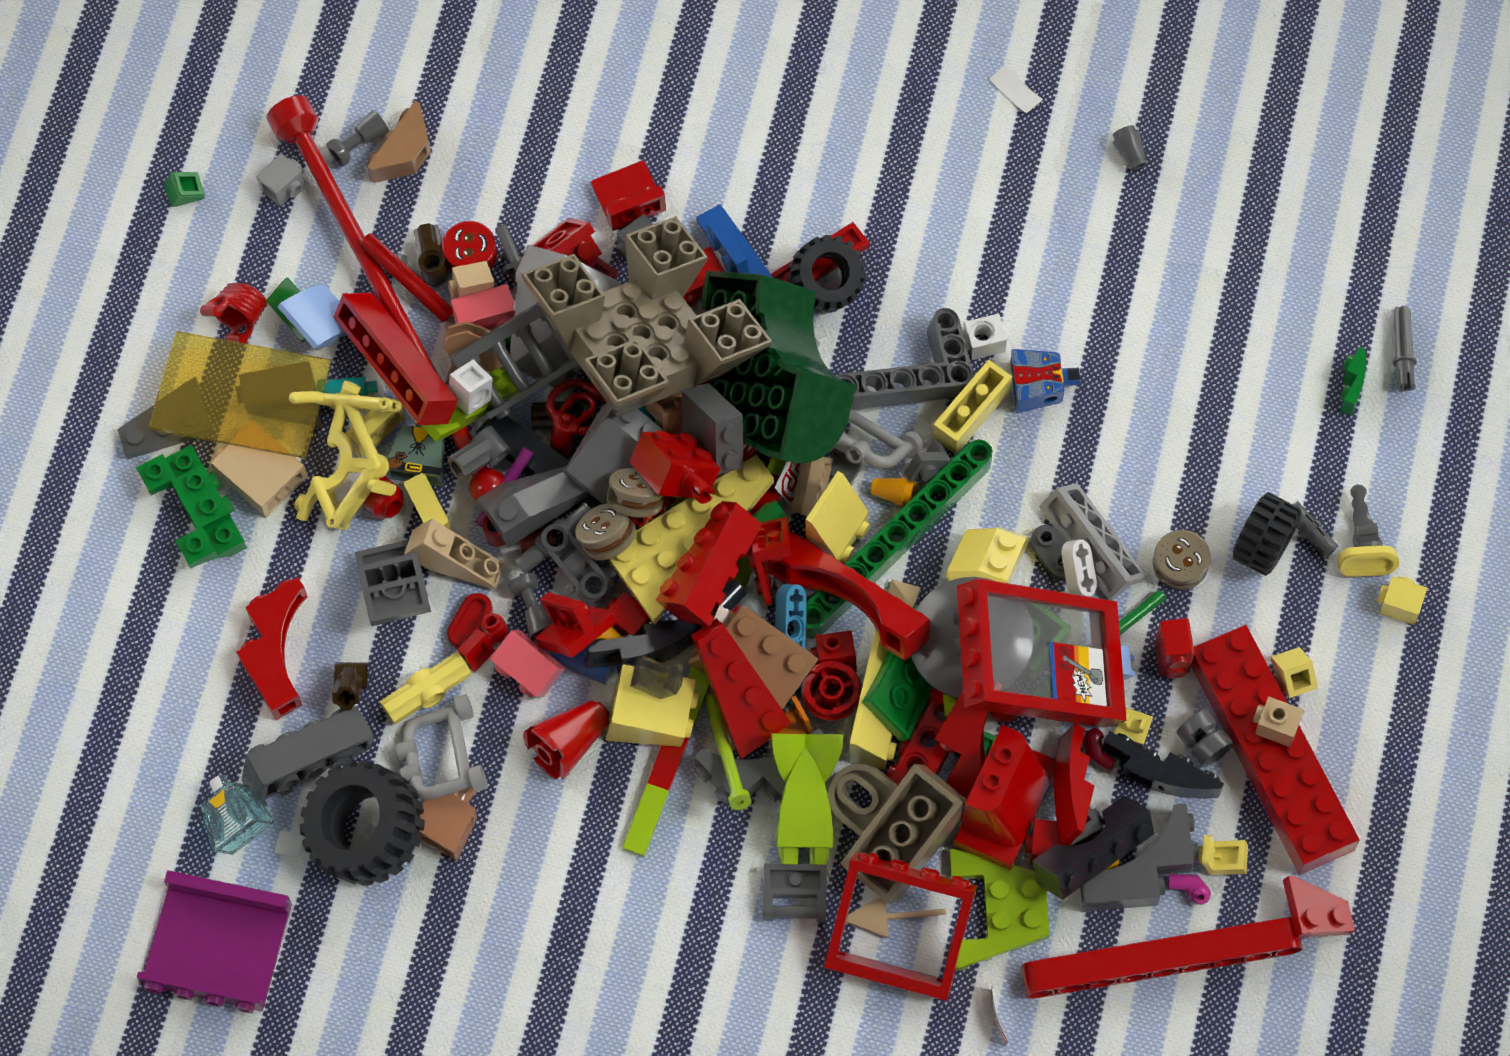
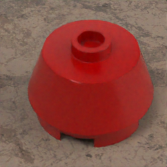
[801,661,862,720]

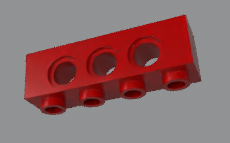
[886,688,950,785]

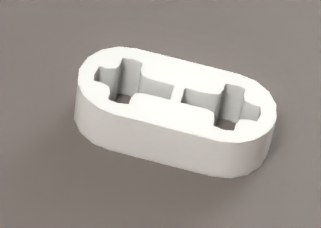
[1062,540,1097,597]

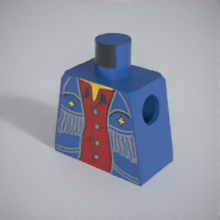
[1010,349,1080,413]

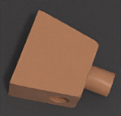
[419,787,477,861]

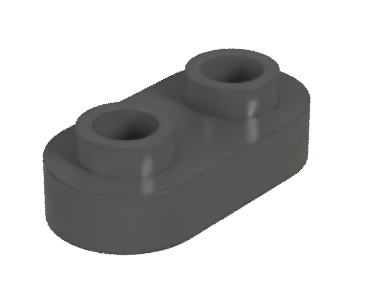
[1030,525,1066,581]

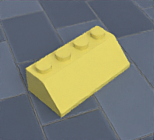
[849,630,897,770]

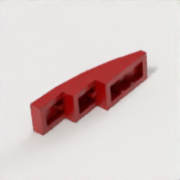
[1053,723,1095,846]

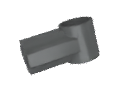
[447,426,511,480]

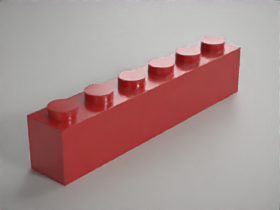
[333,293,458,425]

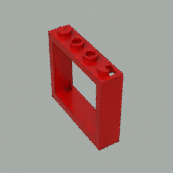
[824,852,977,1001]

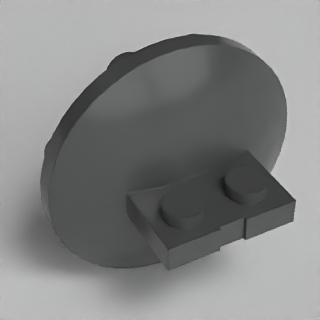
[911,577,1034,699]

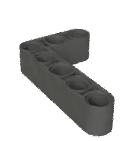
[836,308,973,410]

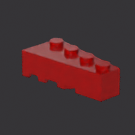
[656,501,762,627]

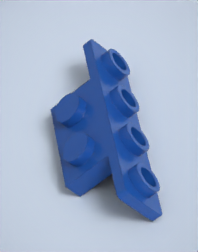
[696,204,773,278]

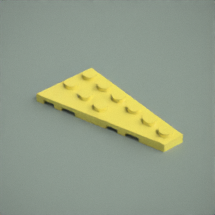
[608,455,774,625]

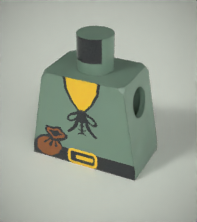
[387,423,445,487]

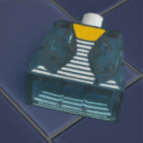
[201,775,274,855]

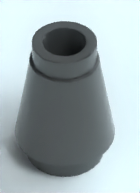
[1113,125,1147,171]

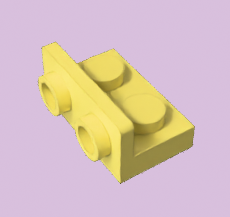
[345,398,406,458]

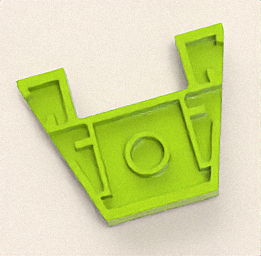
[949,849,1050,971]

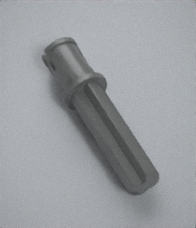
[1392,305,1417,391]

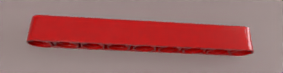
[1020,917,1303,999]

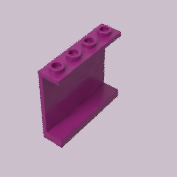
[136,870,292,1013]

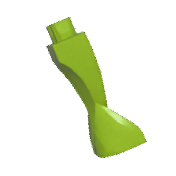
[771,734,843,865]

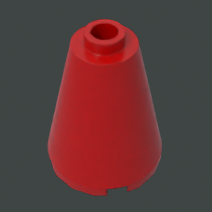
[523,700,610,780]

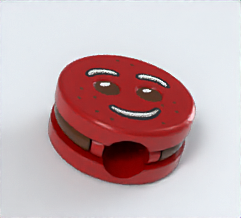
[442,221,497,273]

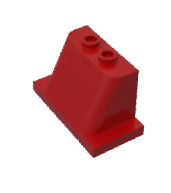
[953,725,1055,870]

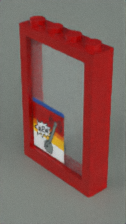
[957,578,1127,728]

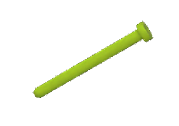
[704,694,751,810]

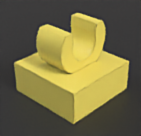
[1115,708,1153,748]

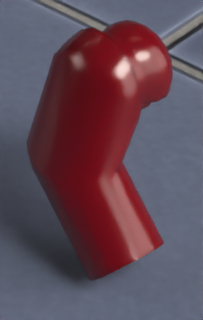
[1082,728,1116,773]

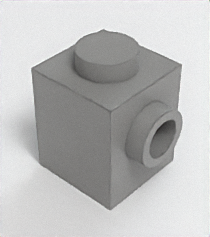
[256,153,305,207]

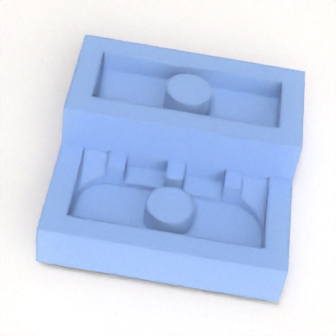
[278,284,347,349]

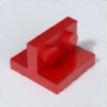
[524,218,603,265]
[535,592,617,658]

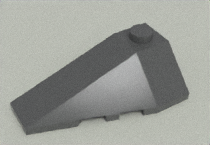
[476,466,591,548]

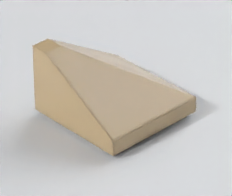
[888,579,921,607]

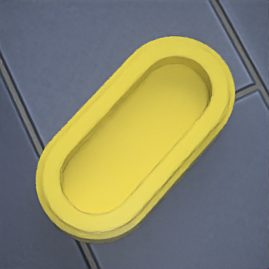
[1337,546,1399,577]

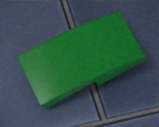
[1339,346,1366,416]

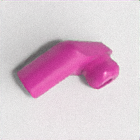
[1168,873,1211,905]

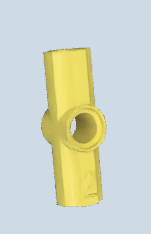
[380,652,472,725]

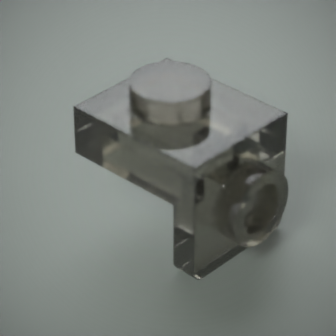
[630,656,683,699]

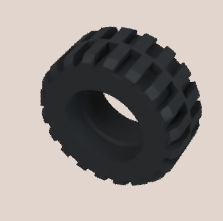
[299,760,425,886]

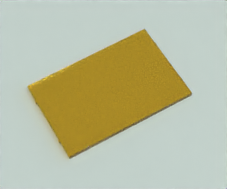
[148,331,332,459]

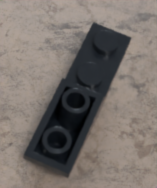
[583,619,703,675]
[1102,731,1224,799]

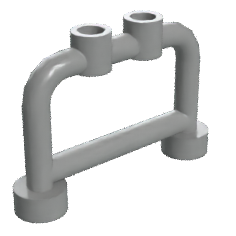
[834,410,923,468]
[395,694,488,800]

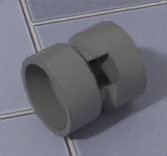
[1176,709,1234,768]

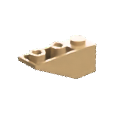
[404,518,505,589]

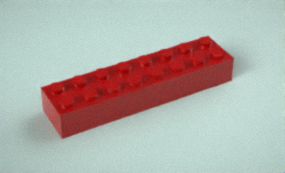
[1191,625,1360,875]

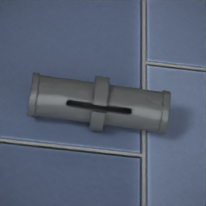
[1293,501,1339,559]

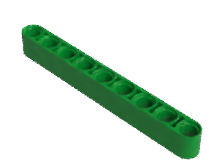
[806,439,993,639]

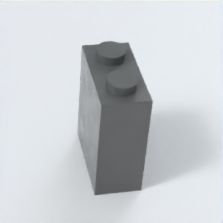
[681,383,743,475]

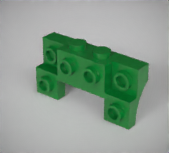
[136,445,247,569]

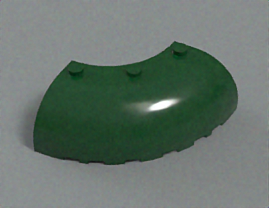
[701,270,856,463]

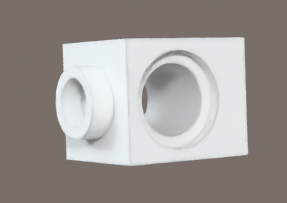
[963,314,1007,360]
[449,360,493,415]

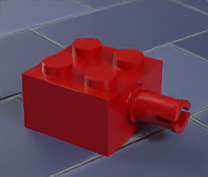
[630,430,721,504]

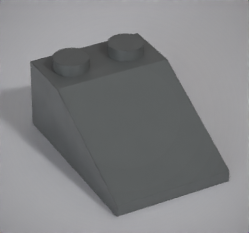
[563,403,664,504]

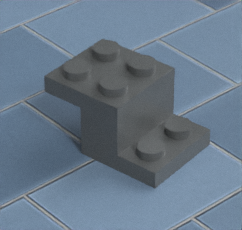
[355,539,431,626]

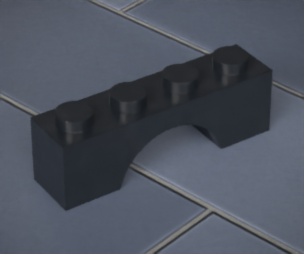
[1032,795,1154,900]

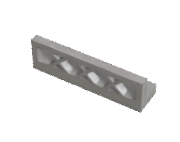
[1039,483,1148,600]

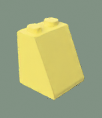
[605,664,699,747]

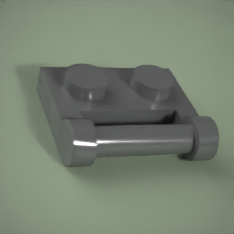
[763,864,827,922]

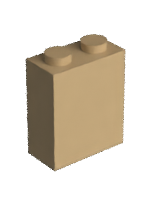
[211,422,308,518]

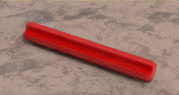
[360,233,453,322]

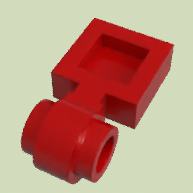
[457,613,508,672]

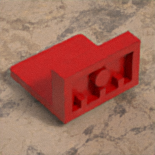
[591,161,666,231]
[748,517,791,604]

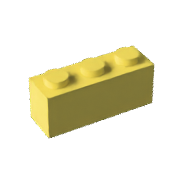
[932,360,1013,455]

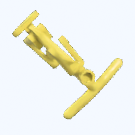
[289,380,402,530]

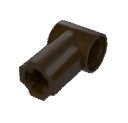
[414,223,448,286]
[531,399,592,430]
[332,662,368,710]

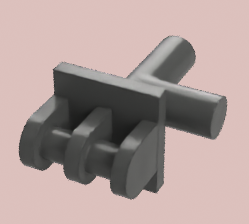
[495,224,521,287]

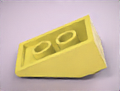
[806,471,871,564]

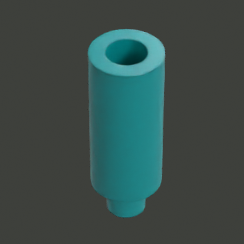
[318,376,378,396]

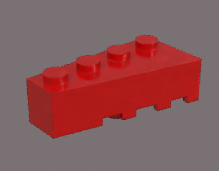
[691,618,791,759]

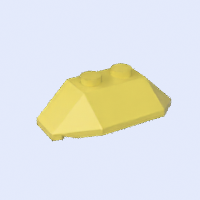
[946,527,1030,584]

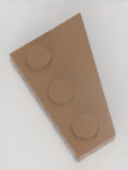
[726,605,818,709]

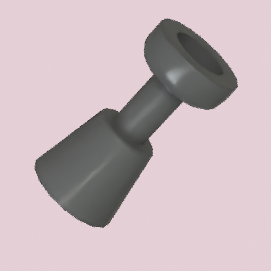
[326,109,389,167]
[508,573,552,641]

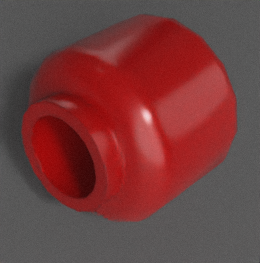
[361,476,403,520]

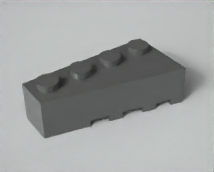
[241,705,374,810]

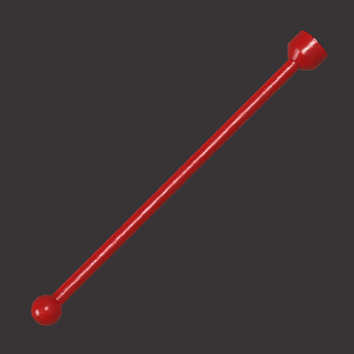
[266,95,504,503]

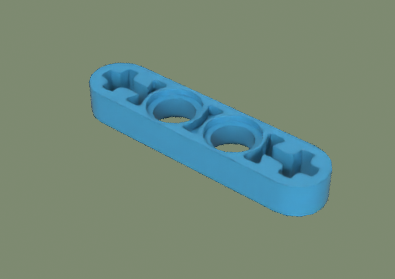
[775,584,806,704]

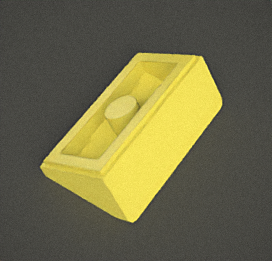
[404,473,451,530]

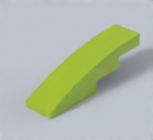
[421,366,518,442]

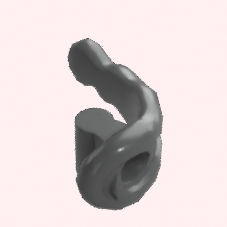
[1350,484,1383,547]

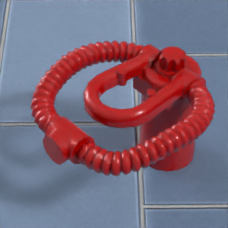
[546,379,607,458]

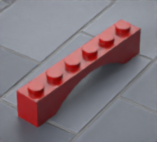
[768,532,930,660]

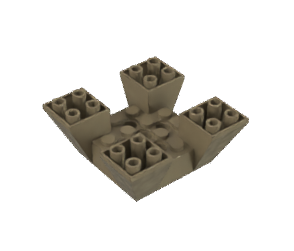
[521,216,772,417]

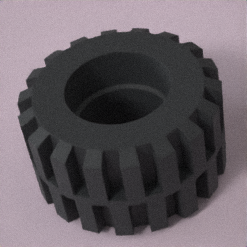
[787,235,867,313]
[1233,492,1301,576]

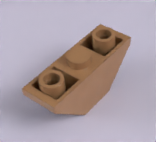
[367,101,431,183]

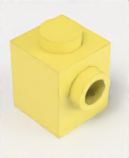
[1377,576,1427,625]
[1271,647,1318,698]

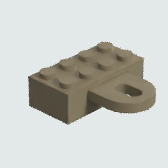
[828,764,967,903]

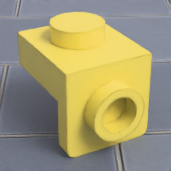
[1198,835,1248,875]

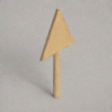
[846,897,946,938]

